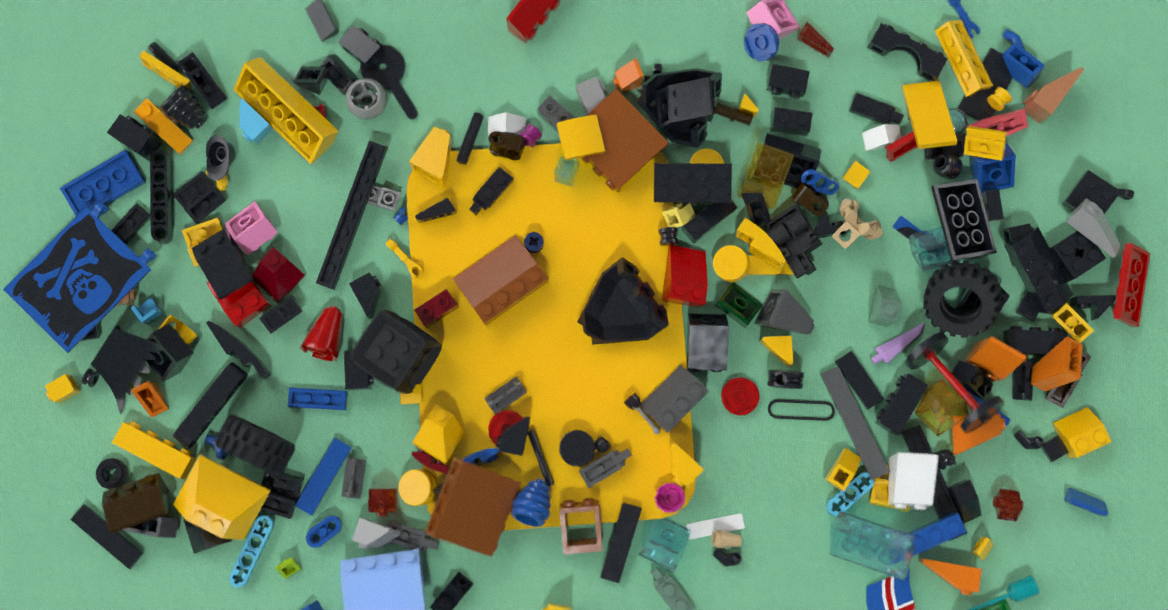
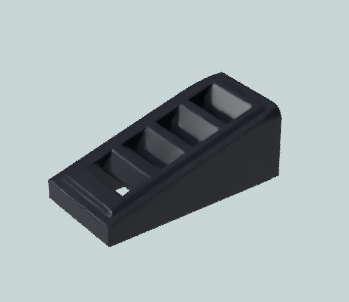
[415,198,457,223]

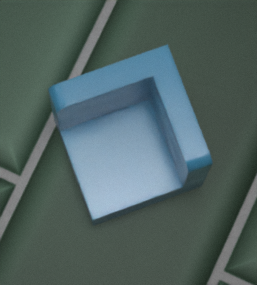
[131,298,164,325]

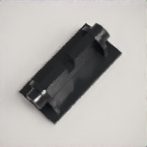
[1012,361,1034,401]

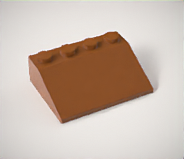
[453,235,548,325]

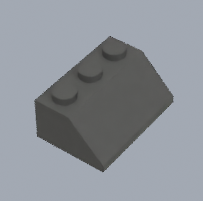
[640,365,709,433]

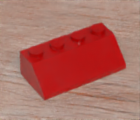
[506,0,560,43]

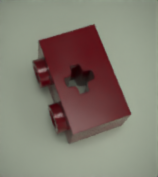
[414,289,459,328]

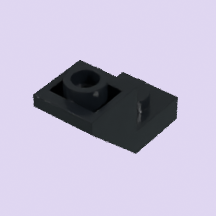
[430,572,473,610]

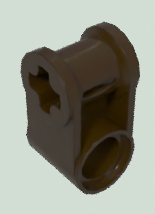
[488,131,526,160]
[791,182,829,216]

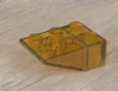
[737,142,794,210]

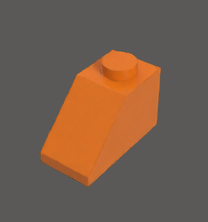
[612,58,644,94]

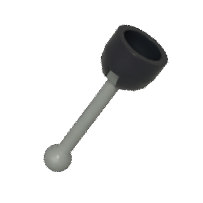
[623,393,661,434]

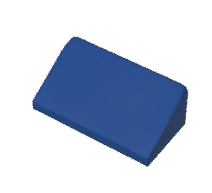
[1064,488,1108,516]

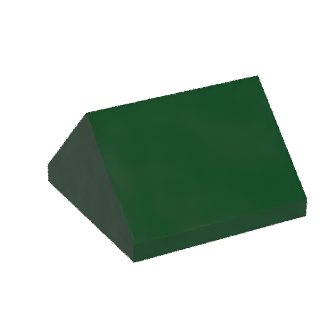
[715,282,763,328]

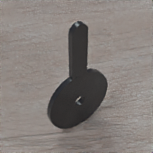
[360,45,418,120]

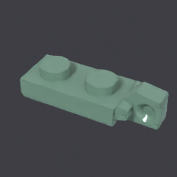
[650,568,694,610]

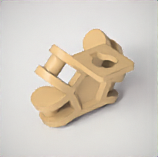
[832,199,883,249]

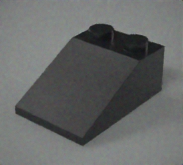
[191,228,253,300]

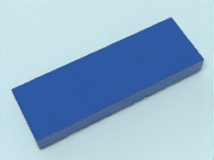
[288,388,348,410]

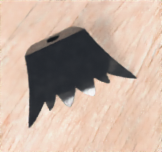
[91,325,166,414]

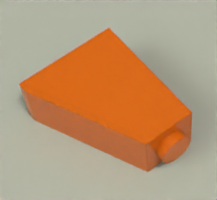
[1031,337,1082,392]
[952,414,1005,455]

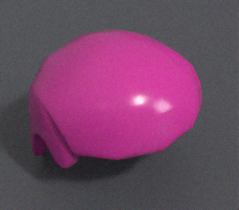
[654,483,685,513]

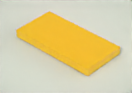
[902,81,957,149]

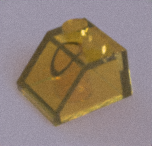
[915,380,969,436]

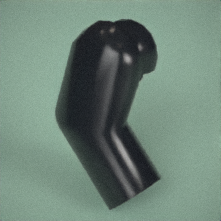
[1013,430,1044,450]
[712,549,742,567]

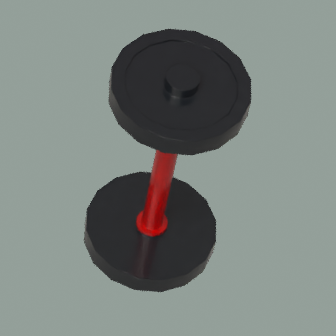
[905,332,1005,434]

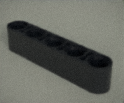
[150,149,173,244]
[173,362,248,449]

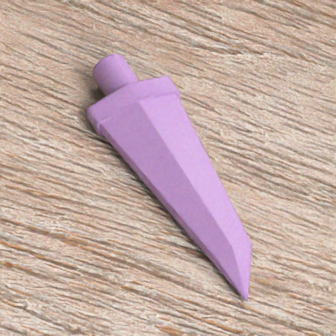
[871,323,924,365]

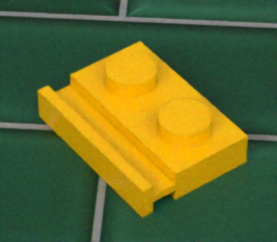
[964,126,1007,161]

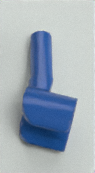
[393,207,408,225]

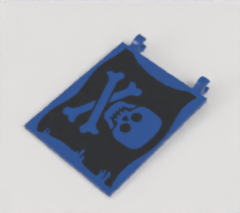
[3,201,157,353]

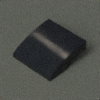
[173,171,227,224]
[260,471,304,519]

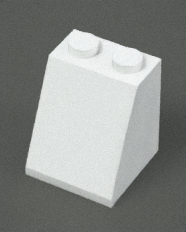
[888,452,938,510]

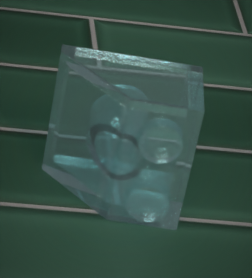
[638,518,691,571]

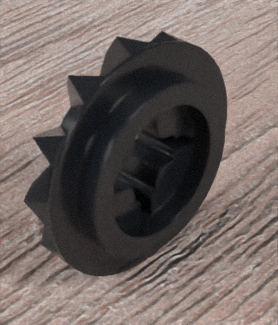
[96,458,128,489]

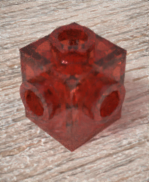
[993,488,1023,522]
[368,489,397,516]

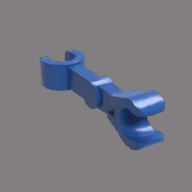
[947,0,981,38]

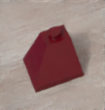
[252,247,306,303]

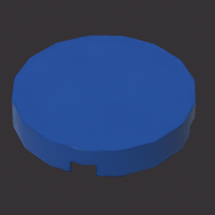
[744,23,779,62]

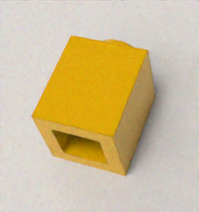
[45,374,81,403]

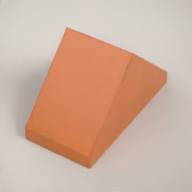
[131,381,169,417]

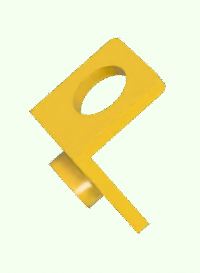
[158,315,197,345]

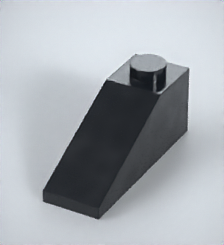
[176,51,227,109]
[682,201,737,244]
[122,516,179,538]

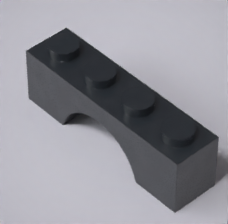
[867,23,948,82]

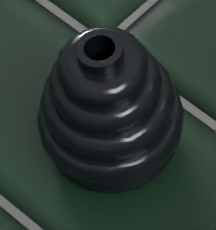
[160,85,206,129]

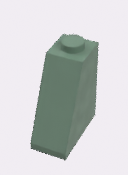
[868,285,901,327]

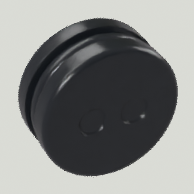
[767,369,804,389]
[559,430,595,467]

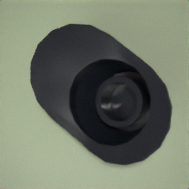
[206,135,235,181]

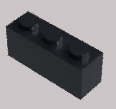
[1003,326,1067,356]
[875,373,929,436]

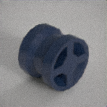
[524,232,544,253]

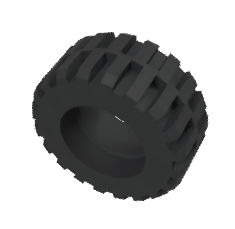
[923,260,1002,338]
[215,414,295,476]

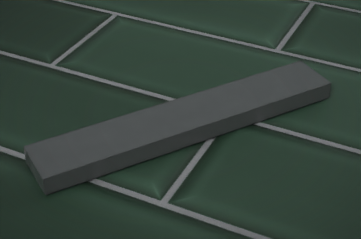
[820,366,890,480]

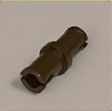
[714,102,754,126]

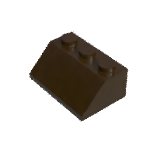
[102,473,169,534]

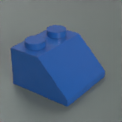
[970,144,1016,193]

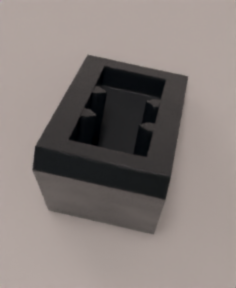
[293,67,328,95]

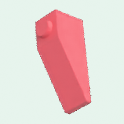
[969,109,1028,136]

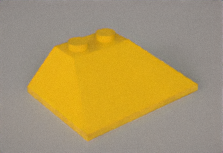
[173,454,271,540]

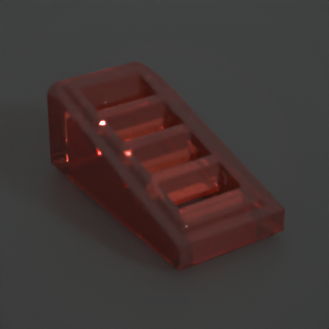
[797,22,834,57]

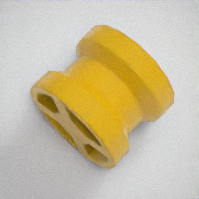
[987,87,1012,111]

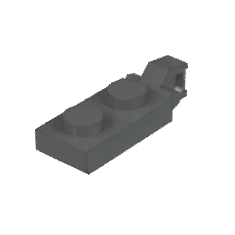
[579,449,632,488]
[388,521,440,552]

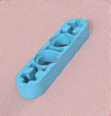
[229,515,274,588]

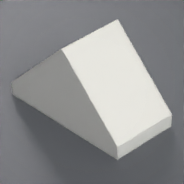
[488,112,526,136]
[862,124,902,151]

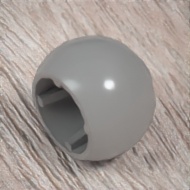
[346,78,387,120]

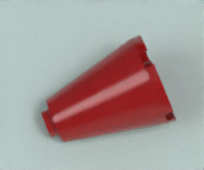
[300,306,343,362]

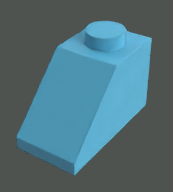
[240,99,273,144]

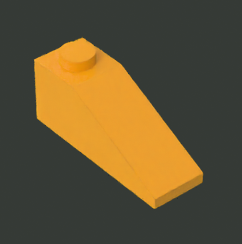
[134,98,193,155]

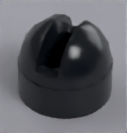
[595,436,612,453]

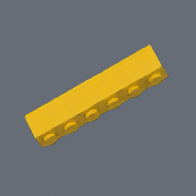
[233,57,339,164]

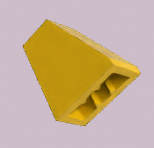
[409,126,452,187]

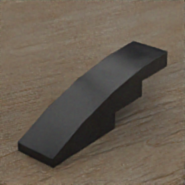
[206,321,271,378]

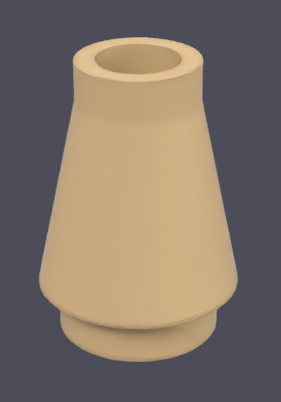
[711,529,742,549]

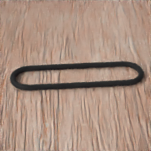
[768,399,835,421]

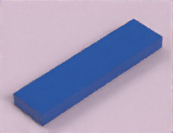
[295,438,352,516]

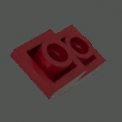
[411,448,450,474]

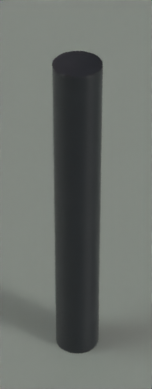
[528,430,554,487]

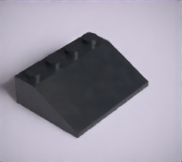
[931,179,997,261]

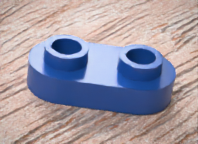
[306,516,342,548]

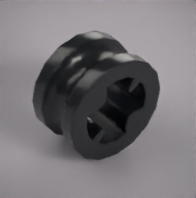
[82,368,100,388]

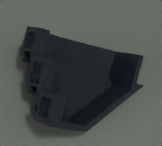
[636,68,722,148]
[577,257,669,345]

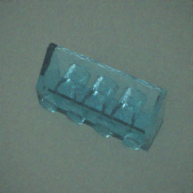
[830,511,915,580]

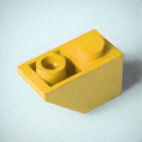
[824,447,861,491]

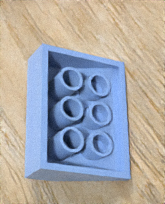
[341,549,425,610]

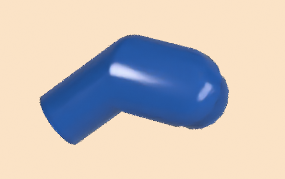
[1002,29,1024,49]
[204,434,228,460]

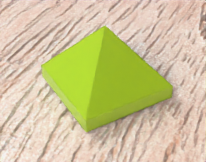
[275,557,302,579]

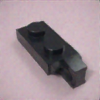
[849,93,904,125]
[469,167,514,215]

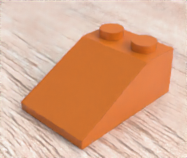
[965,336,1027,382]

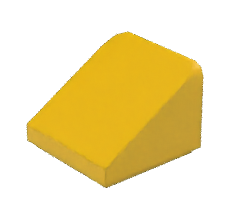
[738,94,759,117]
[842,161,870,189]
[400,384,422,405]
[971,537,993,560]

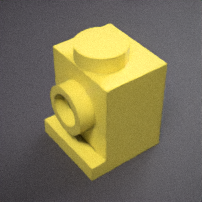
[662,203,696,227]

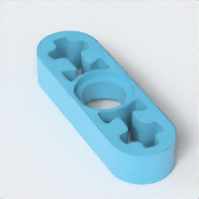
[826,472,874,516]

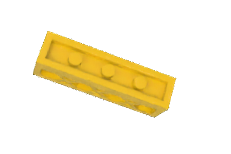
[935,20,993,97]

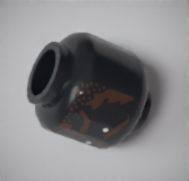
[934,152,963,180]

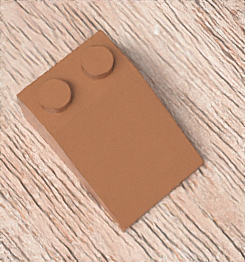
[1023,67,1084,124]

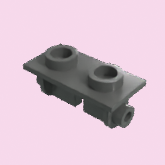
[484,377,527,414]
[341,458,366,499]

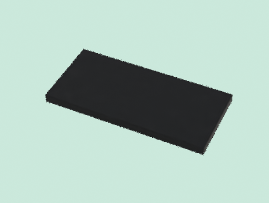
[957,48,1013,121]

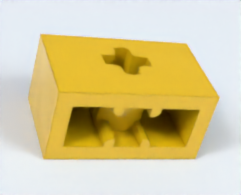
[1049,303,1094,343]

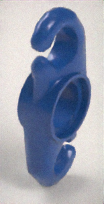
[801,169,840,195]

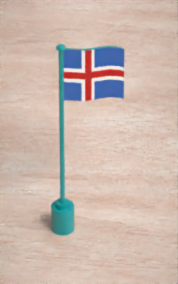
[866,569,1040,610]

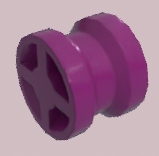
[519,124,542,148]

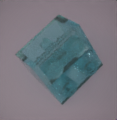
[908,227,960,271]

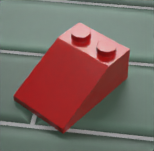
[662,245,708,308]
[207,281,271,328]

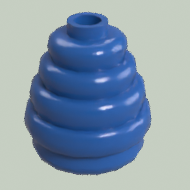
[511,479,551,527]

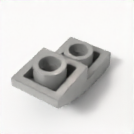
[367,186,401,211]

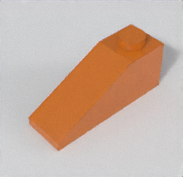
[918,558,982,595]

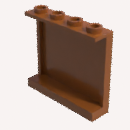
[581,89,669,192]
[425,457,521,557]

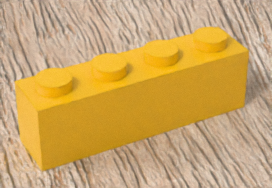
[112,421,196,479]

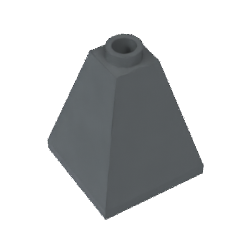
[754,289,814,335]

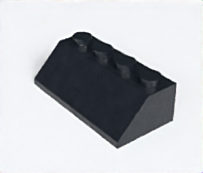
[1004,227,1073,314]

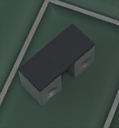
[982,189,1004,223]

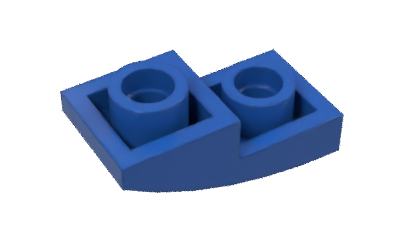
[462,448,500,465]

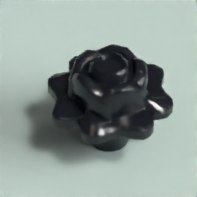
[933,449,957,470]

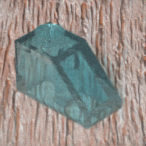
[554,156,579,187]

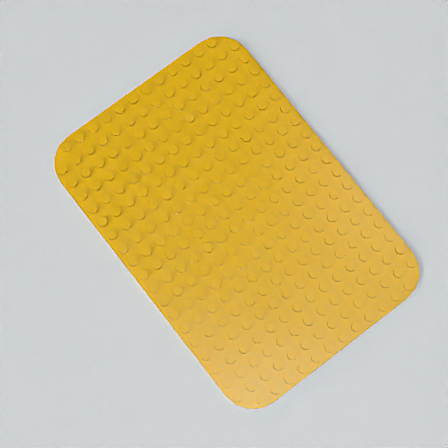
[406,143,696,530]

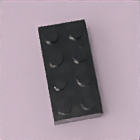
[654,163,732,203]

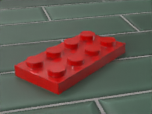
[1113,243,1150,327]

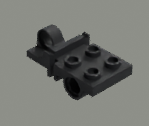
[764,203,822,279]

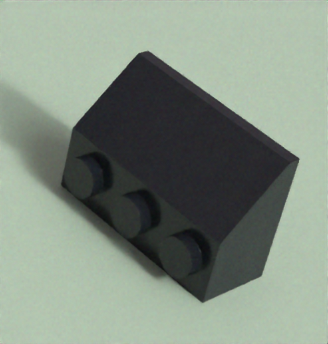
[754,133,821,188]

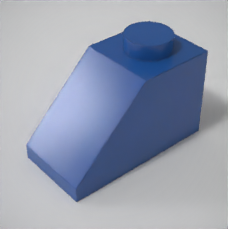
[1002,43,1045,89]

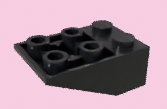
[656,77,714,130]

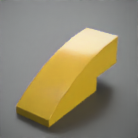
[736,218,786,271]

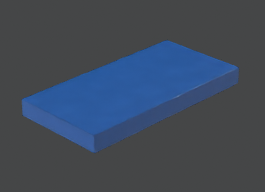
[60,149,146,216]

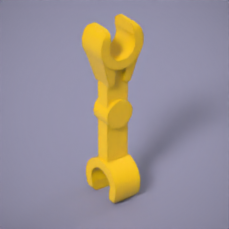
[385,239,424,278]

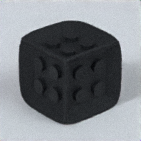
[350,310,442,394]

